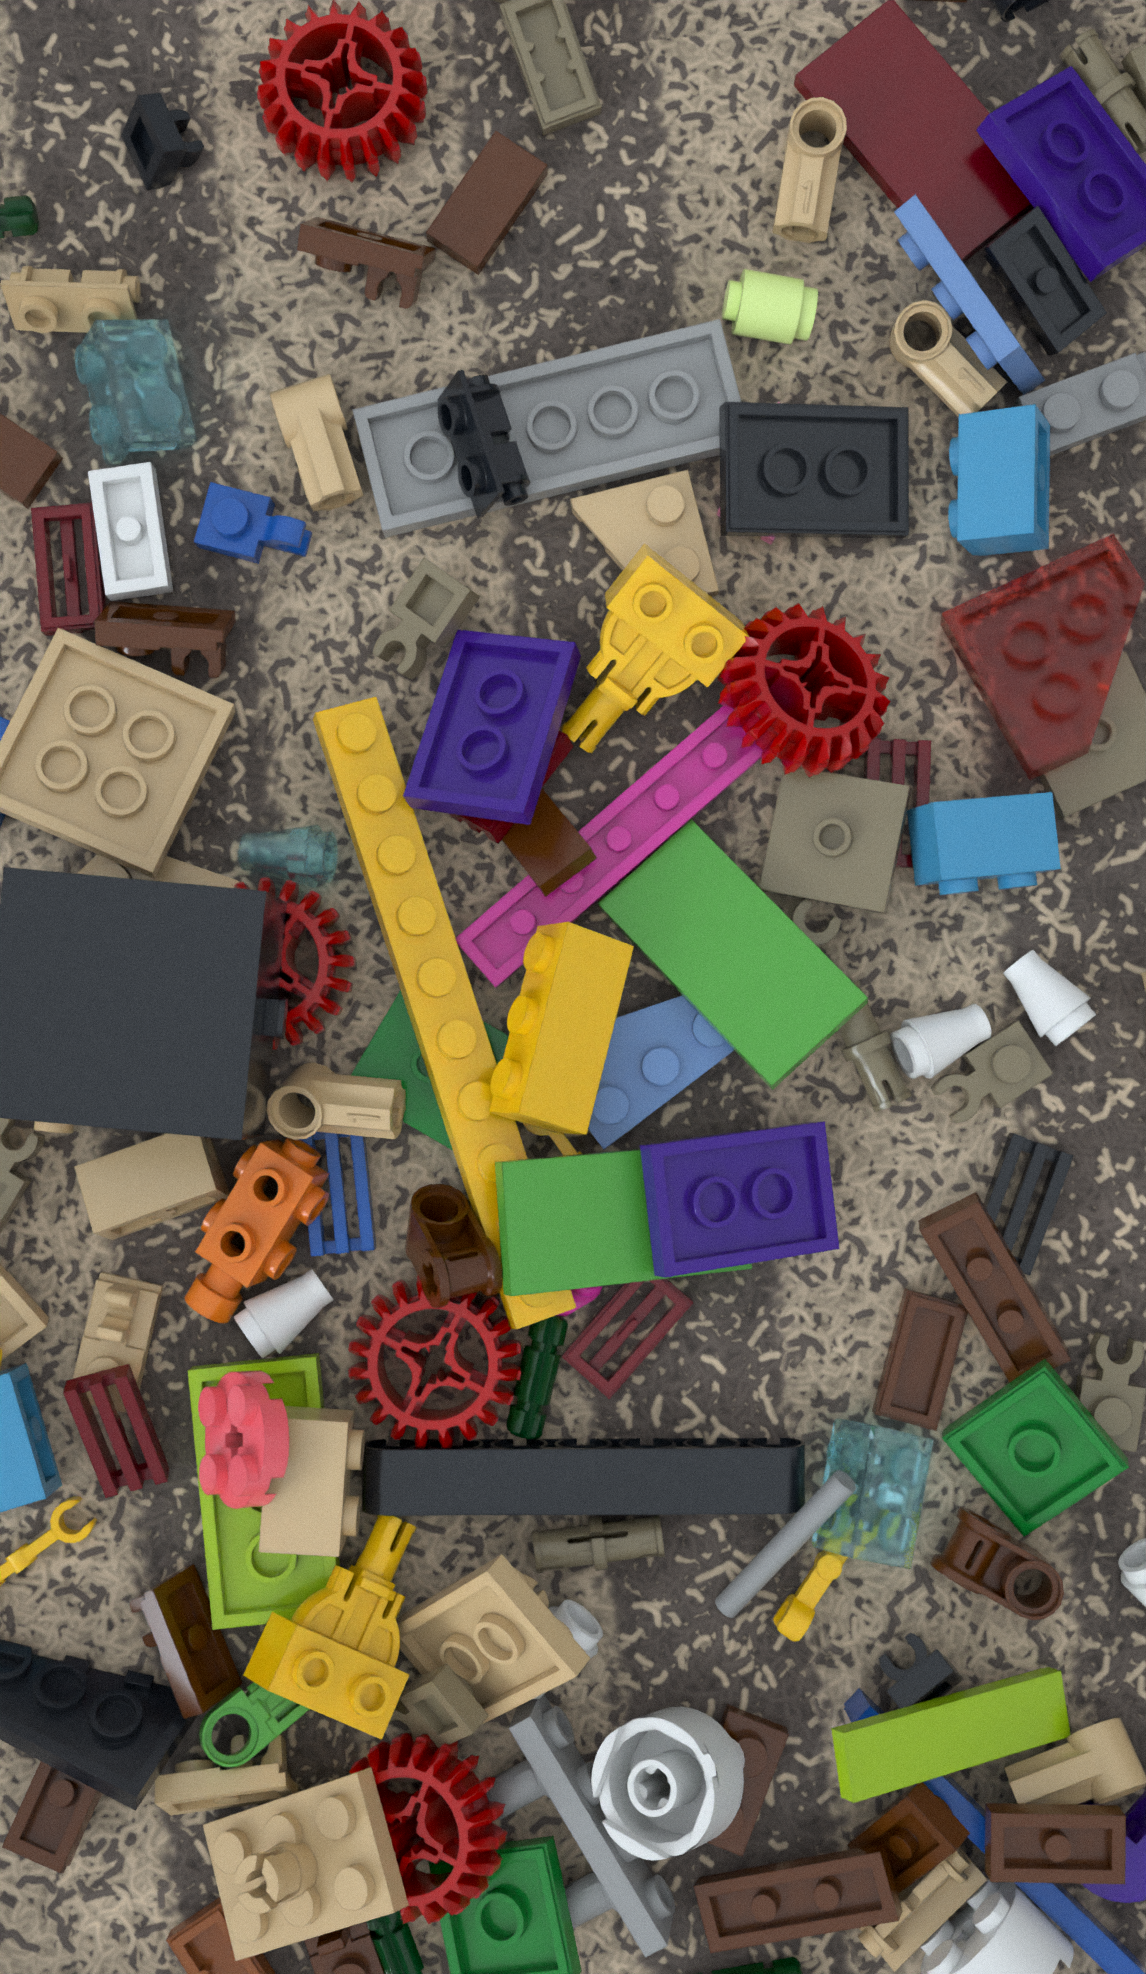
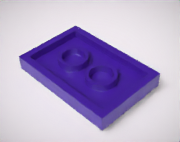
[976,66,1146,282]
[403,630,581,825]
[640,1121,840,1277]

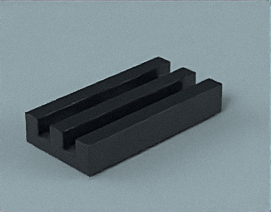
[983,1133,1073,1276]

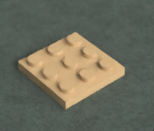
[0,628,236,879]

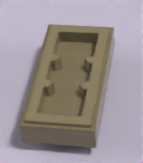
[499,0,602,136]

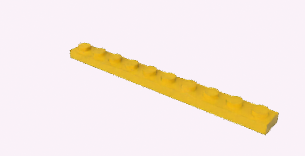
[313,697,576,1330]

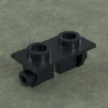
[437,370,531,518]

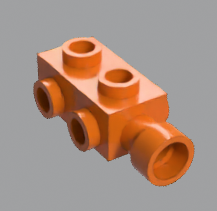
[184,1138,329,1324]

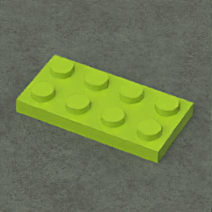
[188,1353,340,1630]

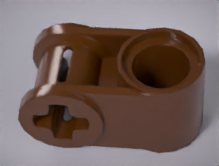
[405,1184,503,1308]
[930,1506,1064,1620]

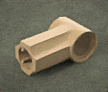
[772,97,847,243]
[889,300,1007,418]
[270,374,364,512]
[267,1063,406,1140]
[1004,1718,1146,1805]

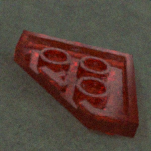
[940,533,1145,780]

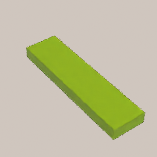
[831,1667,1071,1803]

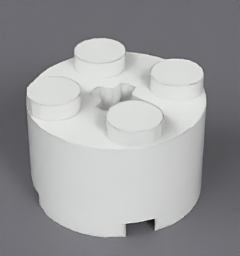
[591,1707,745,1861]
[920,1871,1074,1974]

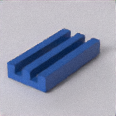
[299,1132,377,1257]

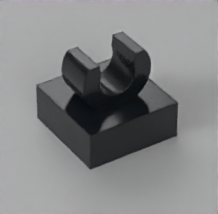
[121,93,204,190]
[879,1632,964,1708]

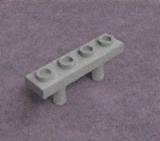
[486,1694,675,1957]

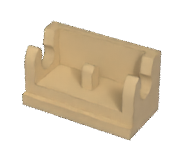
[74,1133,230,1240]

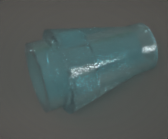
[239,824,338,888]

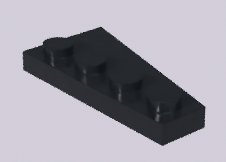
[0,1639,198,1811]

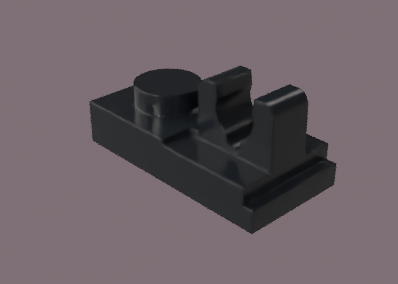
[984,206,1107,356]

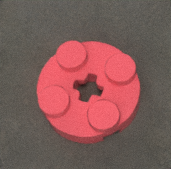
[198,1371,289,1509]

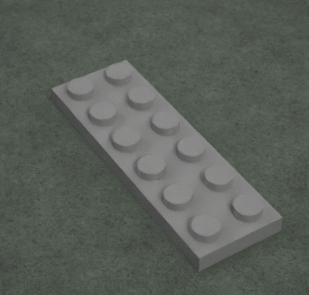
[352,319,741,538]

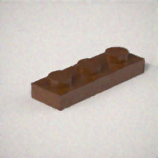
[918,1192,1071,1382]
[693,1843,903,1953]

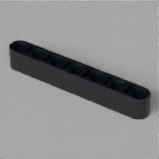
[362,1438,805,1516]

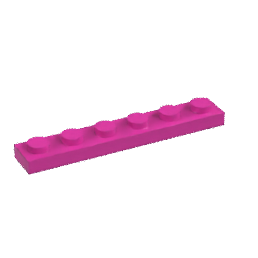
[456,705,763,989]

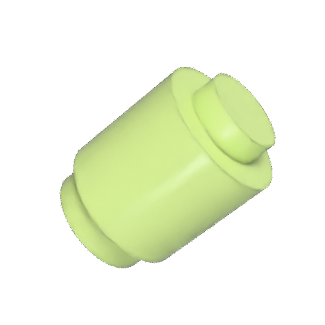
[722,269,818,345]

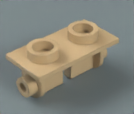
[0,266,141,335]
[858,1847,988,1972]

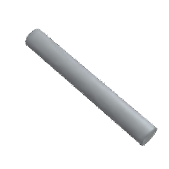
[715,1470,856,1618]

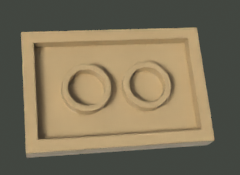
[396,1554,590,1725]
[203,1767,409,1961]

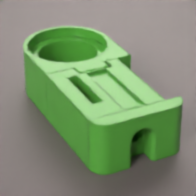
[199,1682,310,1767]

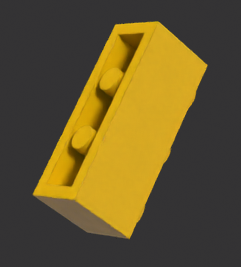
[489,922,634,1135]

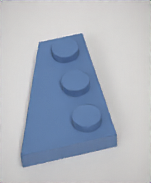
[894,194,1045,395]
[588,996,734,1149]

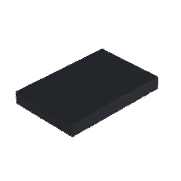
[719,402,909,538]

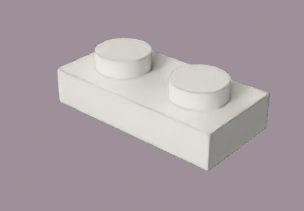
[88,462,173,601]

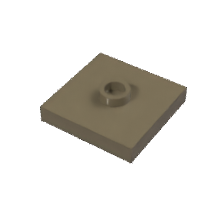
[1007,651,1146,820]
[759,767,912,914]

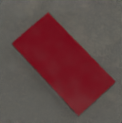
[794,0,1033,263]

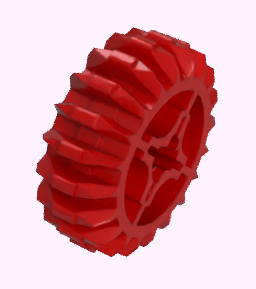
[257,0,428,183]
[717,603,891,778]
[234,878,356,1050]
[348,1276,522,1448]
[349,1732,508,1924]

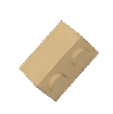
[259,1406,365,1557]

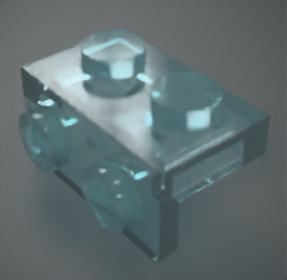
[75,319,197,465]
[812,1418,934,1569]

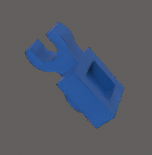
[194,482,312,564]

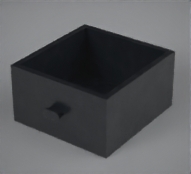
[0,867,288,1140]

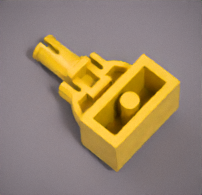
[561,543,749,753]
[243,1515,417,1740]

